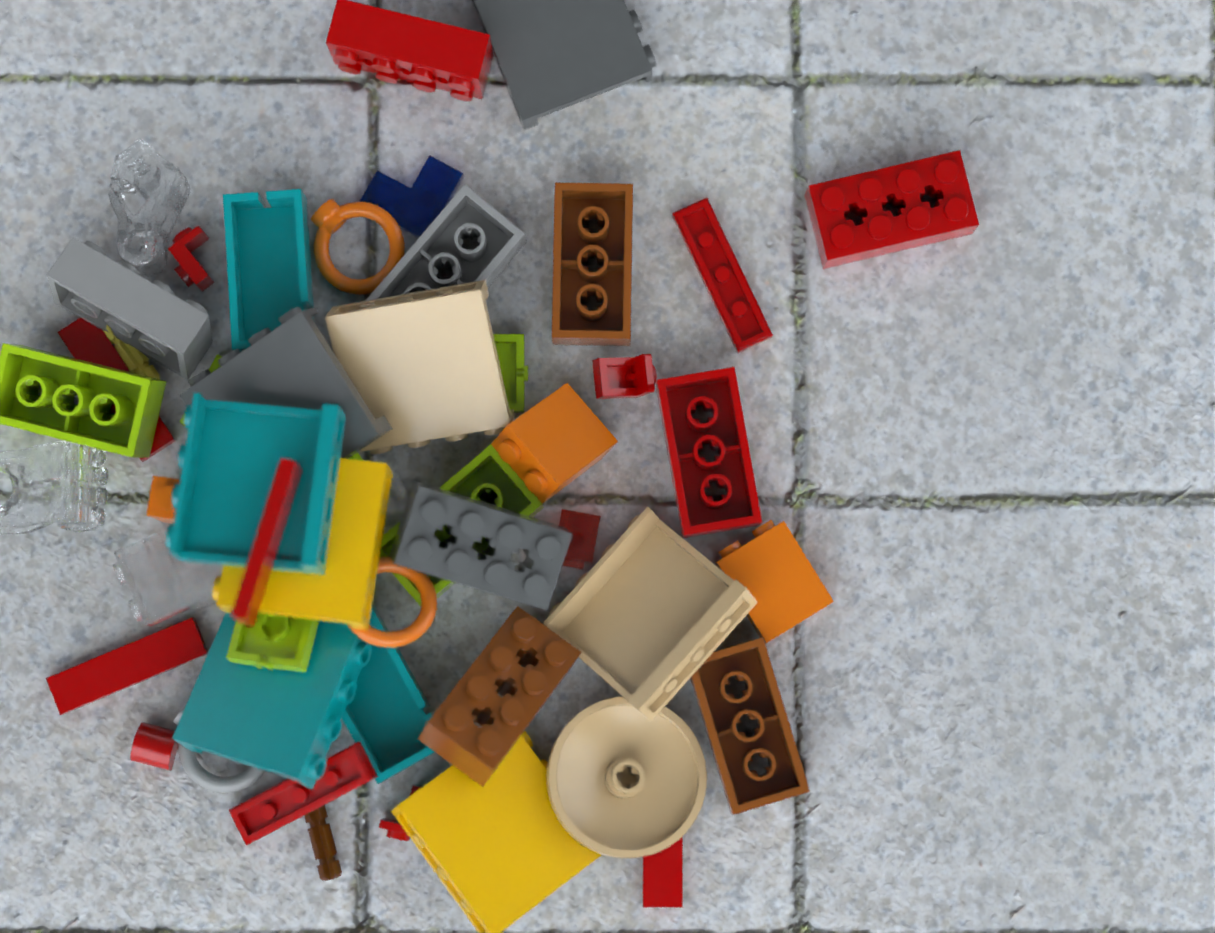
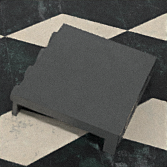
[472,0,656,130]
[179,307,392,459]

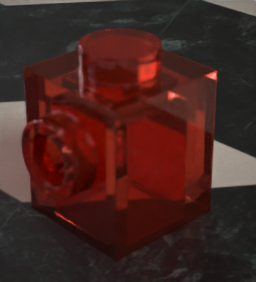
[559,509,601,570]

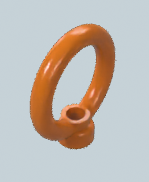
[310,199,405,295]
[347,557,437,648]

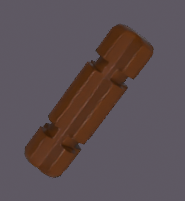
[304,805,342,881]

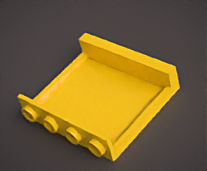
[213,458,393,630]
[391,731,602,933]

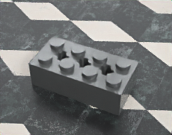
[389,480,573,610]

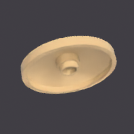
[546,697,707,859]

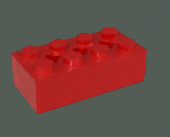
[326,0,494,101]
[805,150,979,269]
[656,367,762,539]

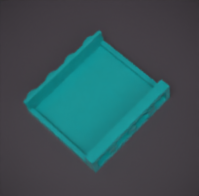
[166,392,346,575]
[172,609,372,790]

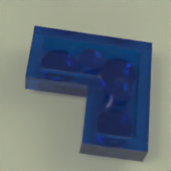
[359,155,464,238]

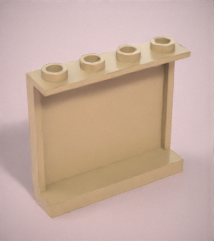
[325,280,515,454]
[542,507,758,722]

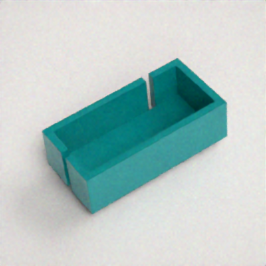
[223,189,315,352]
[341,605,435,784]

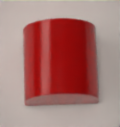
[130,722,178,771]

